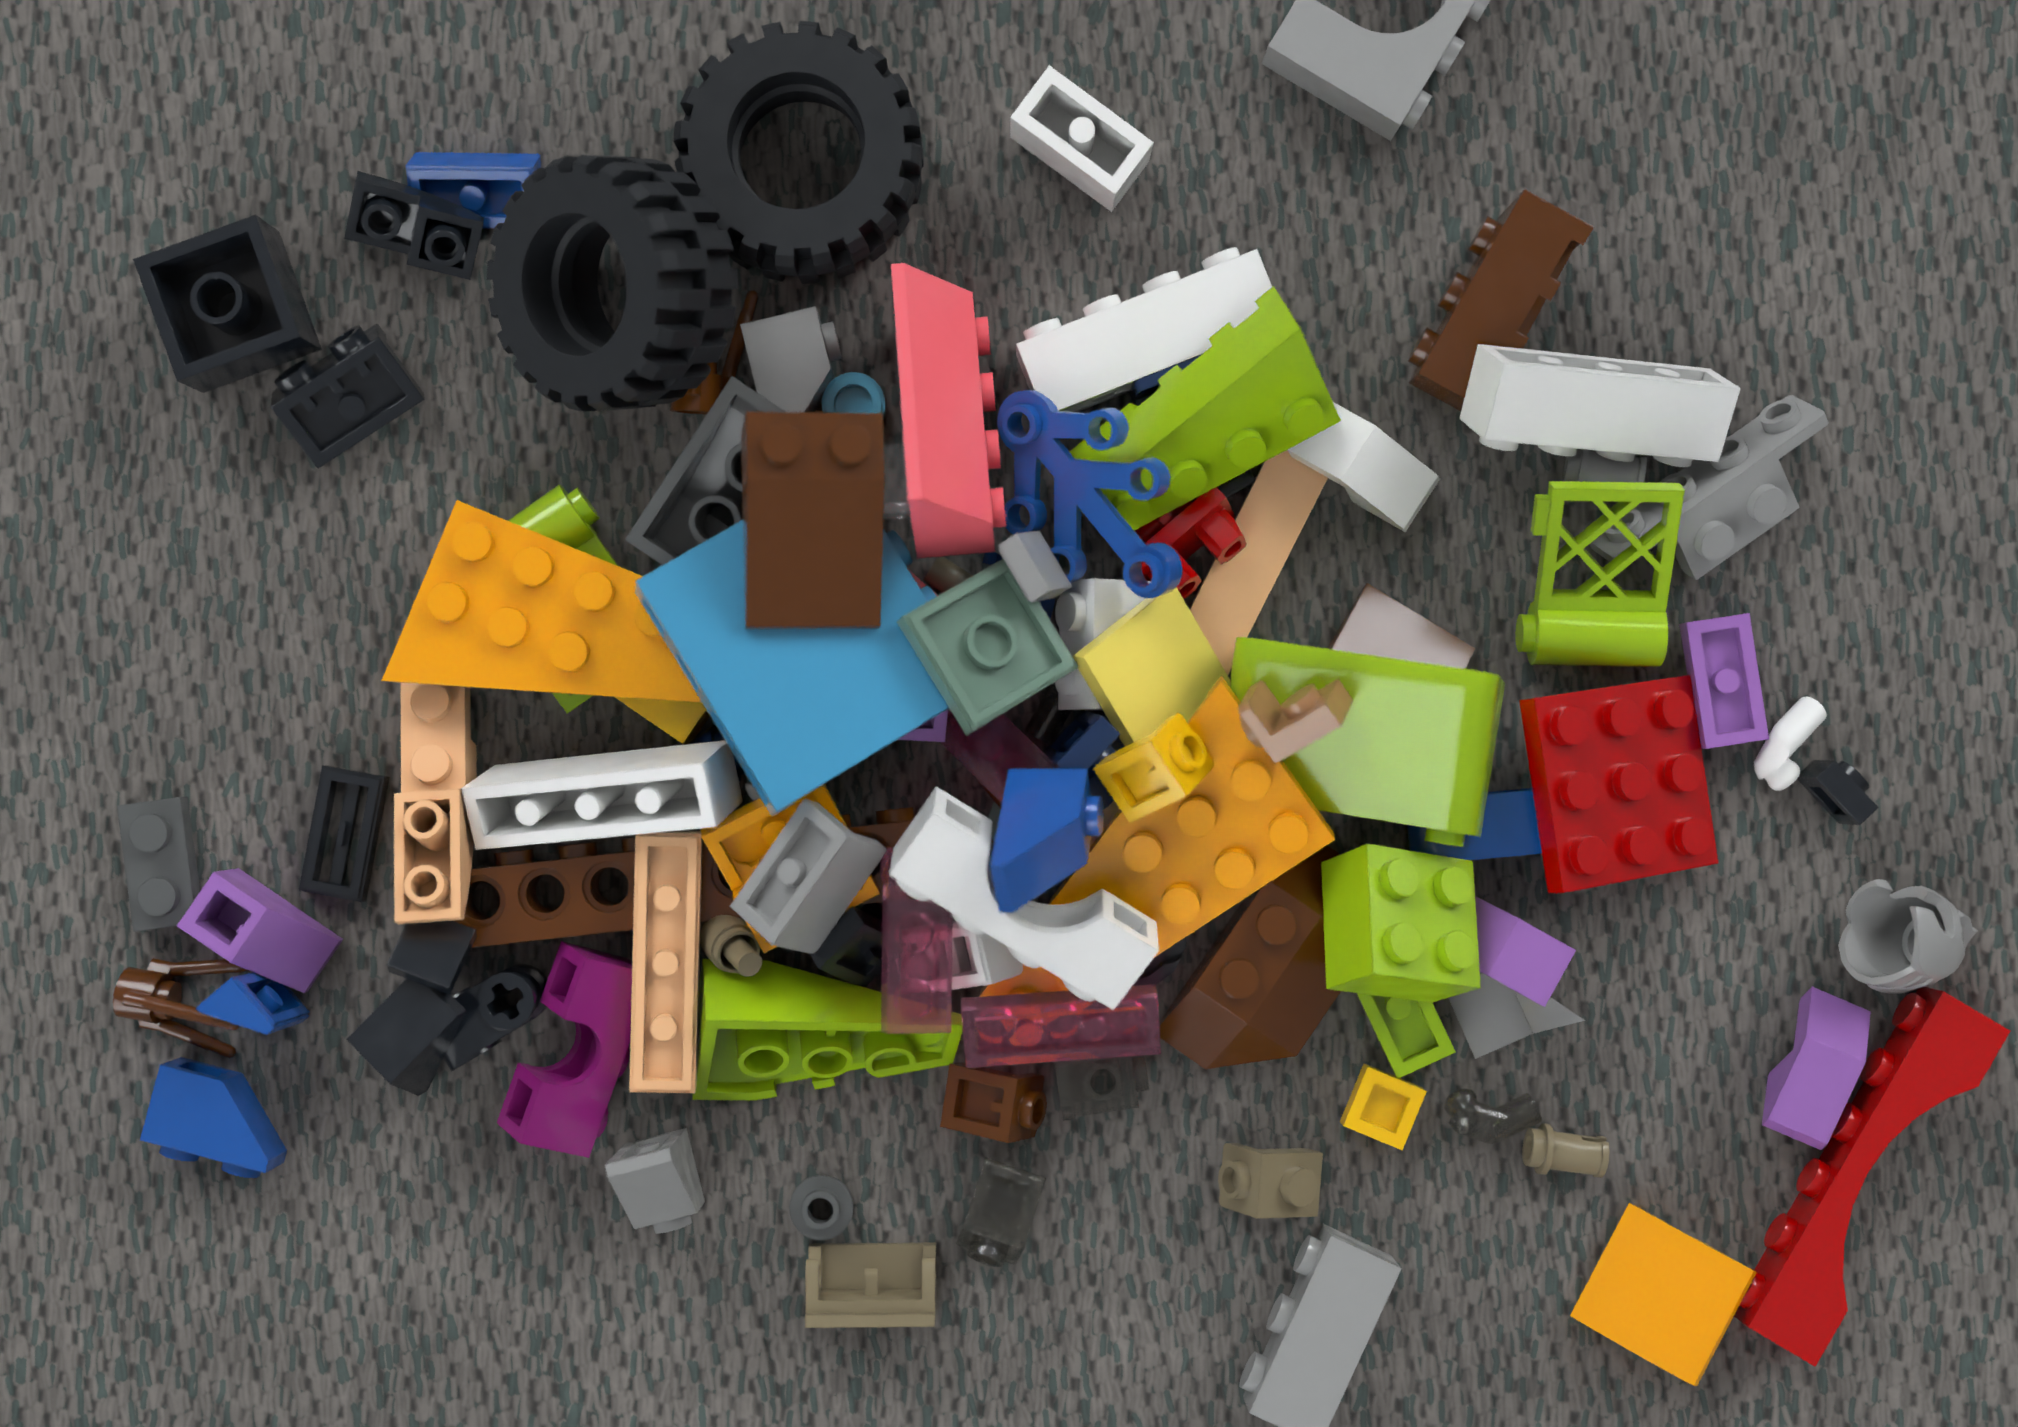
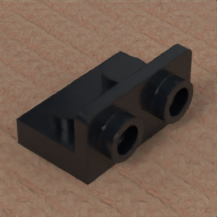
[270,324,425,469]

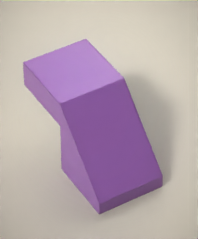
[1475,896,1576,1007]
[1762,987,1871,1150]

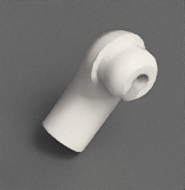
[1754,697,1827,791]

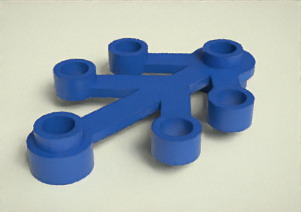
[997,390,1183,598]

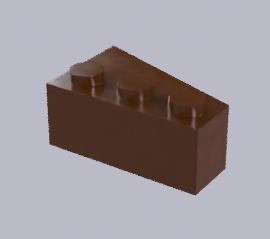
[1408,189,1594,411]

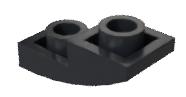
[344,171,484,280]

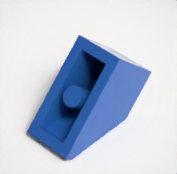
[990,769,1104,913]

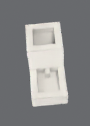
[1288,402,1440,532]

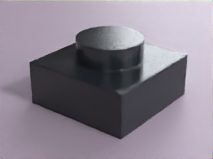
[1797,760,1879,825]

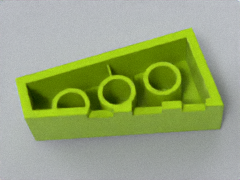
[1070,286,1341,530]

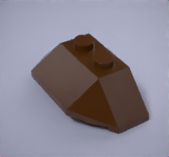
[1153,845,1341,1069]

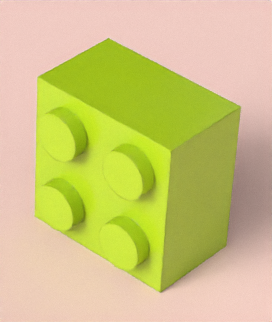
[1321,844,1481,1003]

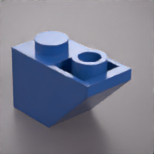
[140,1057,287,1178]

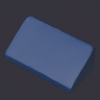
[406,152,541,228]
[196,972,309,1035]

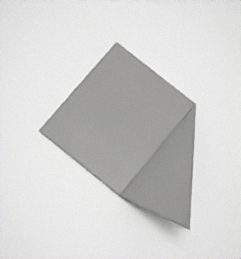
[1449,973,1585,1059]

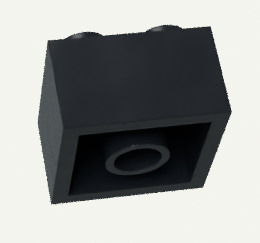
[133,215,322,393]

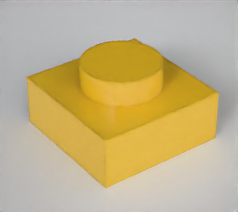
[1340,1063,1427,1150]

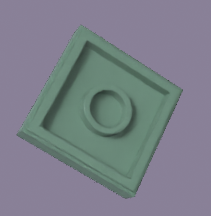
[897,559,1079,735]

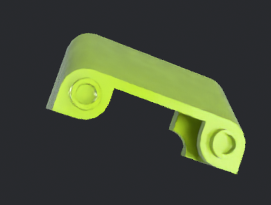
[1230,637,1505,847]

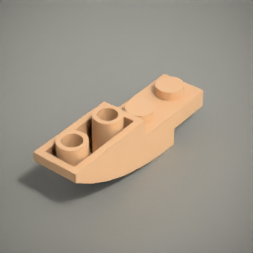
[394,683,477,924]

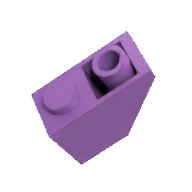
[177,868,343,993]

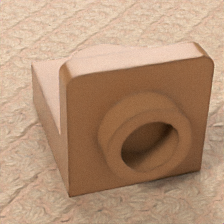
[1238,679,1353,764]

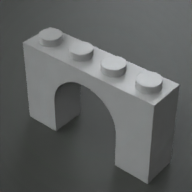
[1262,0,1490,141]

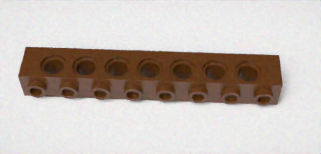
[452,807,915,947]

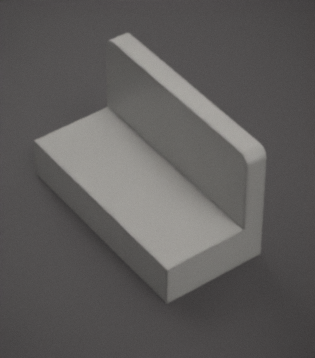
[730,798,886,954]

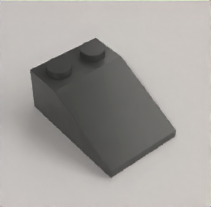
[625,376,785,565]

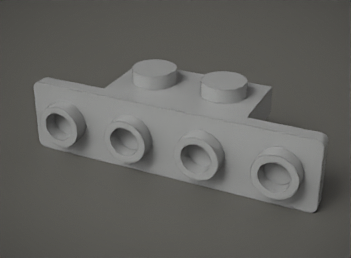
[1589,395,1829,580]

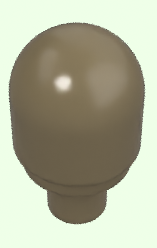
[700,915,762,977]

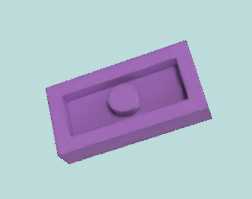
[1679,613,1769,749]

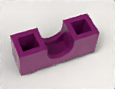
[497,941,632,1158]

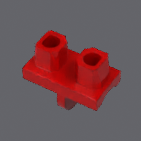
[1134,487,1247,599]

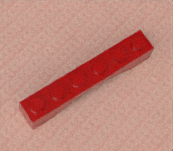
[1734,987,2011,1367]

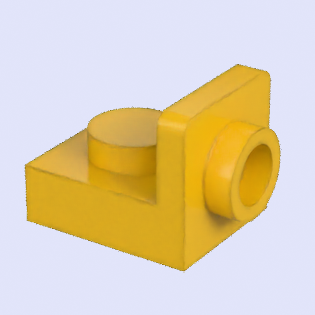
[1093,713,1214,823]

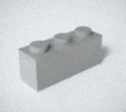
[1239,1224,1402,1427]

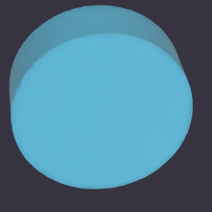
[822,372,886,419]

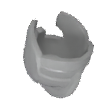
[1838,879,1978,994]

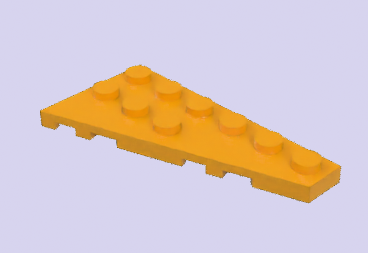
[381,500,702,703]
[979,675,1335,1047]

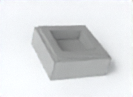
[998,531,1072,602]

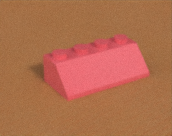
[891,263,1006,559]

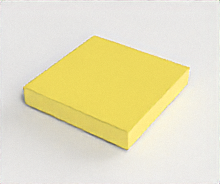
[1073,587,1231,747]

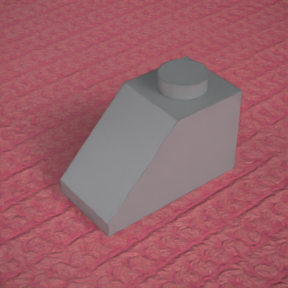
[740,306,842,412]
[605,1128,705,1234]

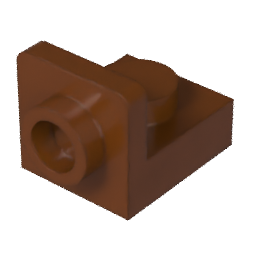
[940,1062,1047,1143]

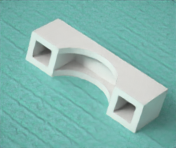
[889,787,1159,1010]

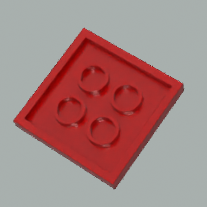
[1519,675,1719,893]

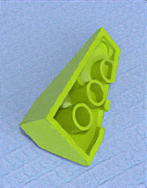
[692,959,964,1101]

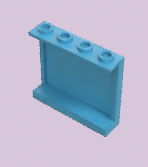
[635,520,949,817]

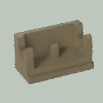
[805,1242,937,1328]

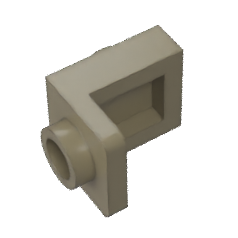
[1218,1143,1323,1219]

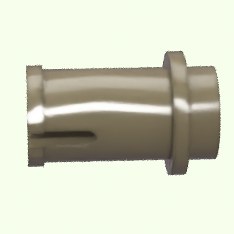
[1522,1123,1610,1178]

